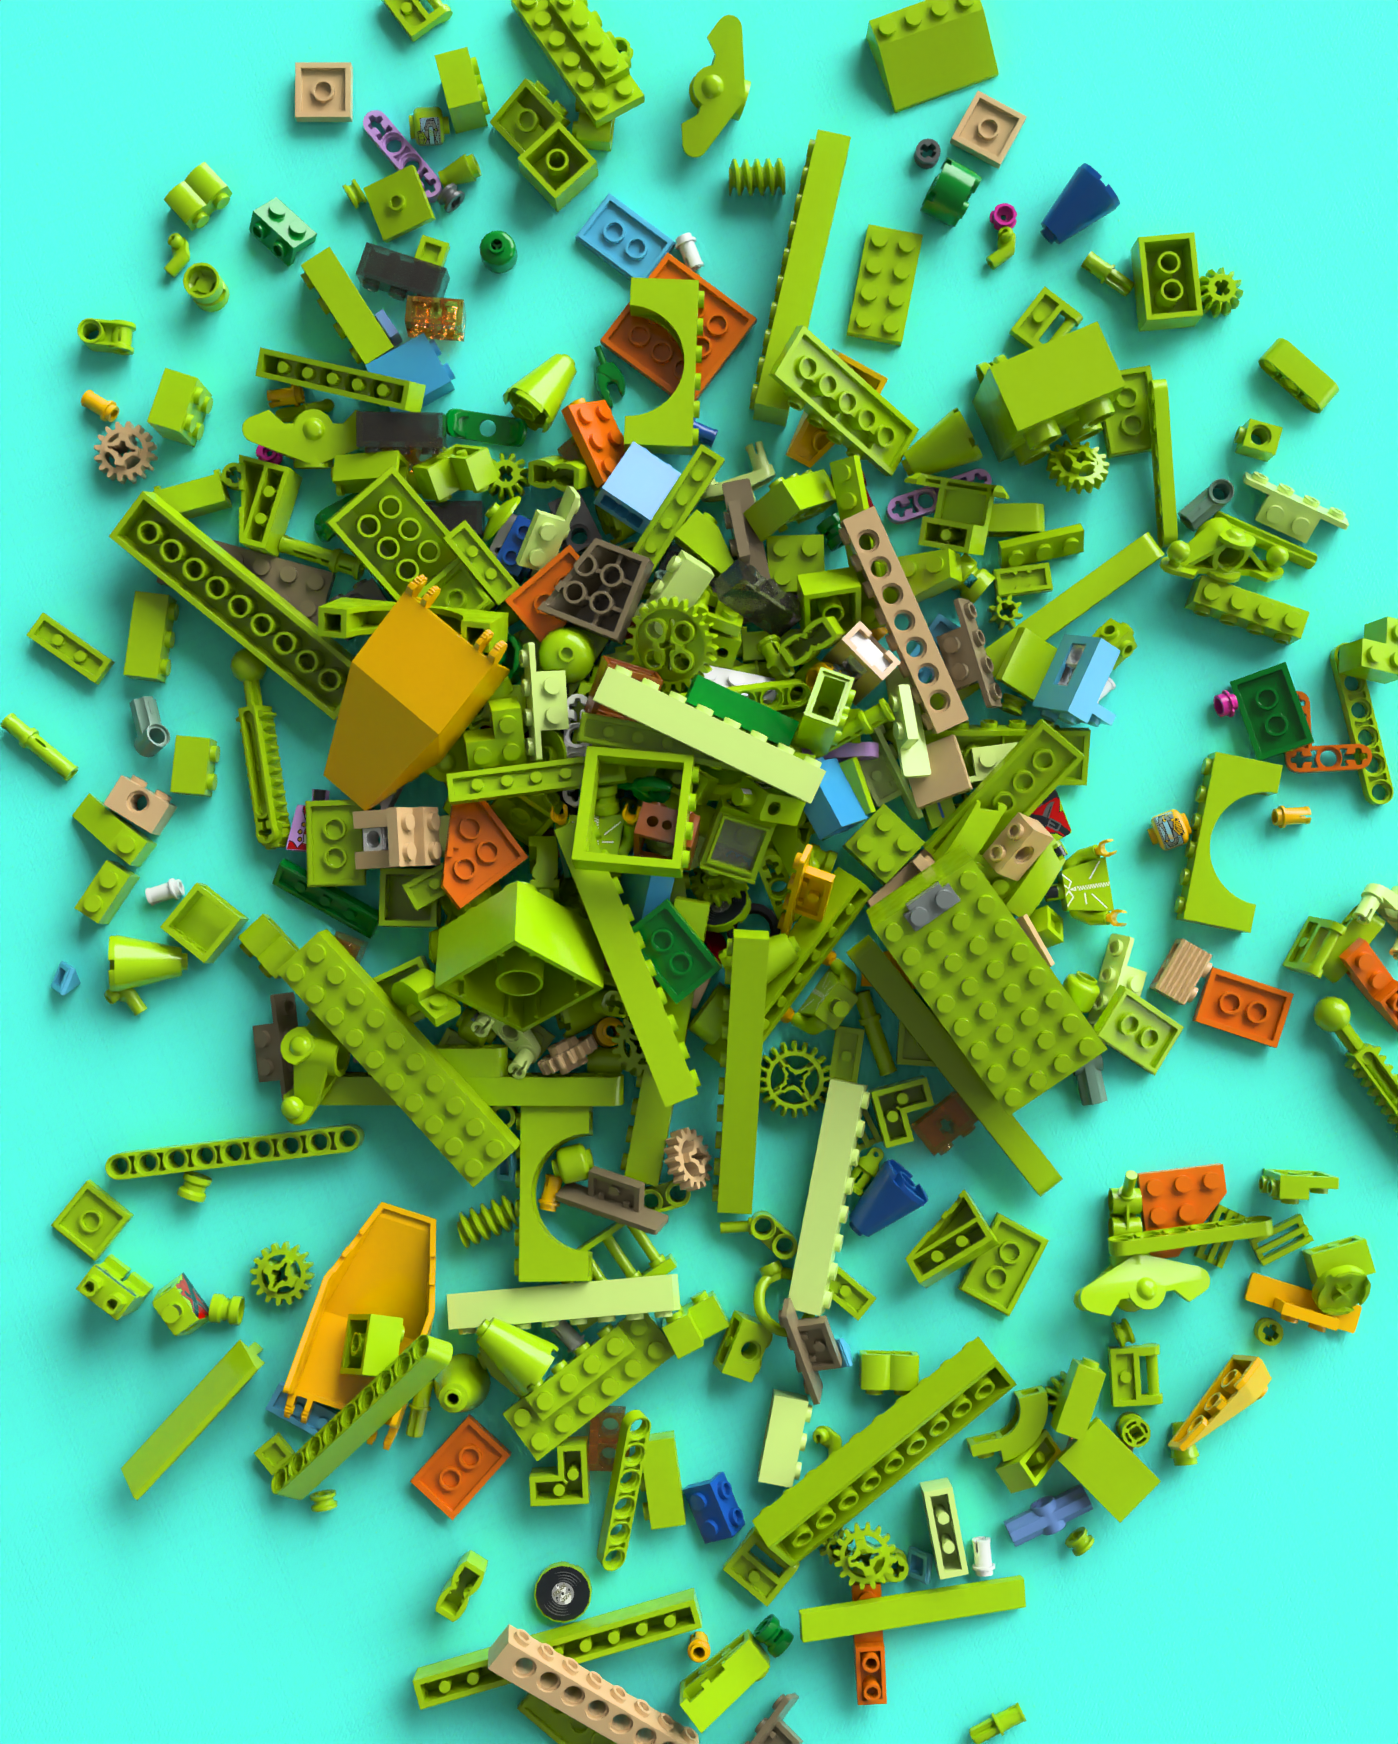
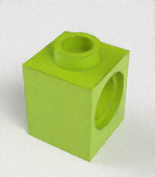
[1234,419,1283,462]

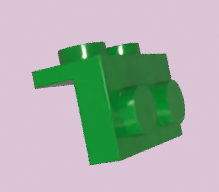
[249,197,317,266]

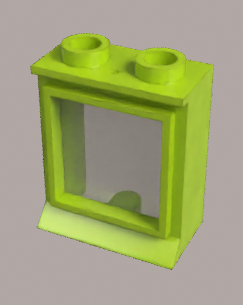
[698,796,778,885]

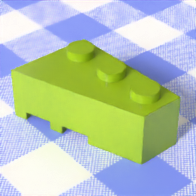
[879,548,962,604]

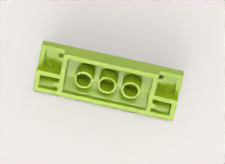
[121,1340,265,1500]

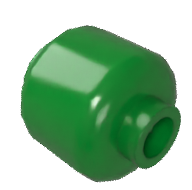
[479,231,518,274]

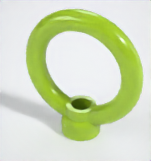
[753,1260,815,1337]

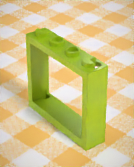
[571,746,700,878]

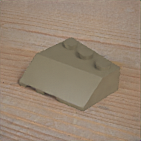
[537,538,654,645]

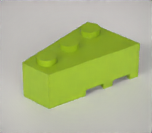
[239,455,302,557]
[743,469,836,542]
[905,1189,999,1288]
[679,1629,770,1733]

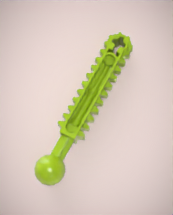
[230,648,291,850]
[1313,996,1398,1133]

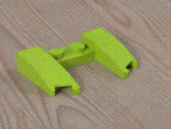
[932,800,1066,917]

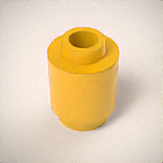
[592,1017,624,1047]

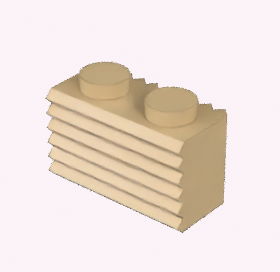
[1149,939,1212,1005]

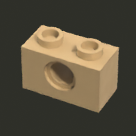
[103,775,177,836]
[982,812,1054,881]

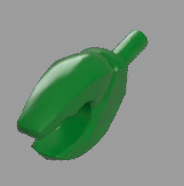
[594,346,625,409]
[617,776,673,803]

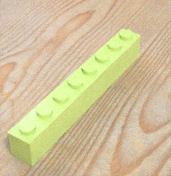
[593,665,826,804]
[788,1078,871,1316]
[447,1274,680,1335]

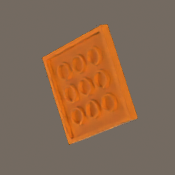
[600,252,757,401]

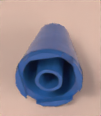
[1040,163,1120,244]
[849,1159,928,1237]

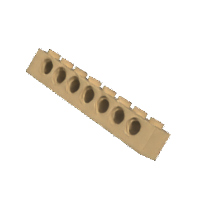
[838,506,969,734]
[488,1624,699,1744]

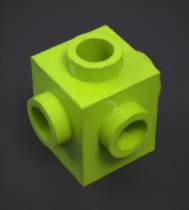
[1091,618,1137,670]

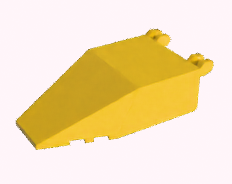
[323,574,510,811]
[283,1202,436,1451]

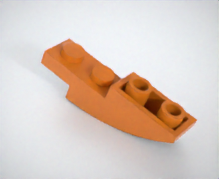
[1338,937,1398,1032]
[851,1582,887,1705]

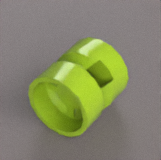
[183,262,230,312]
[951,553,996,604]

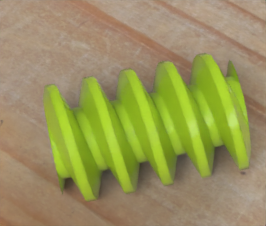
[729,158,786,196]
[457,1195,519,1248]

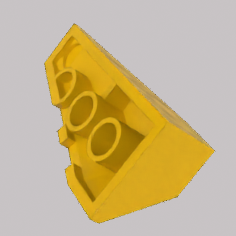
[785,349,888,468]
[1168,1354,1272,1452]

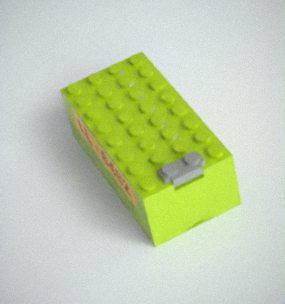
[866,844,1108,1116]

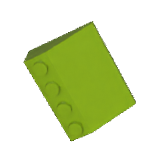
[866,0,999,113]
[325,466,461,602]

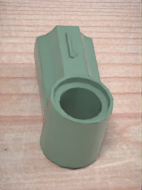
[1178,479,1234,532]
[129,696,170,758]
[1073,1054,1108,1106]

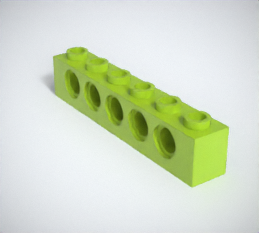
[255,347,426,414]

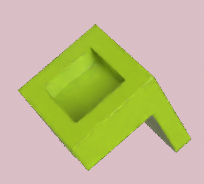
[1029,905,1064,948]

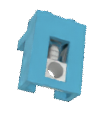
[1032,634,1121,727]

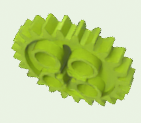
[625,596,719,692]

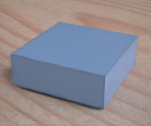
[375,309,402,346]

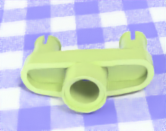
[701,441,776,502]
[1352,883,1398,960]
[471,1011,541,1079]

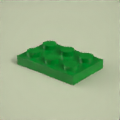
[1230,662,1315,761]
[632,898,723,1004]

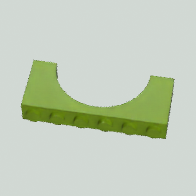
[624,277,705,455]
[318,597,509,653]
[1174,752,1283,933]
[514,1106,593,1282]

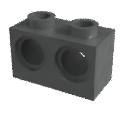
[548,490,603,556]

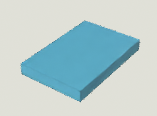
[575,193,676,281]

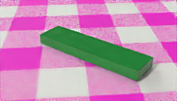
[685,674,799,747]
[272,858,379,938]

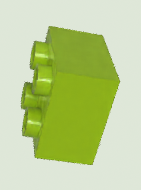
[972,321,1126,466]
[434,881,604,1033]

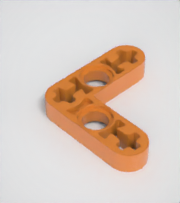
[1284,691,1372,774]

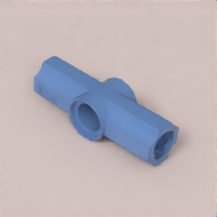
[1004,1484,1093,1547]

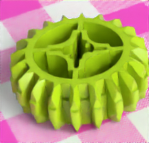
[760,1040,833,1118]

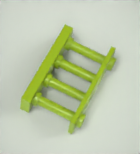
[561,1222,677,1332]

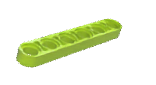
[1147,379,1178,548]
[1329,643,1394,805]
[678,679,811,719]
[1108,1216,1273,1256]
[597,1410,651,1571]

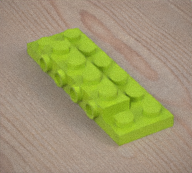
[511,0,645,128]
[768,325,919,476]
[923,719,1091,785]
[503,1313,675,1461]

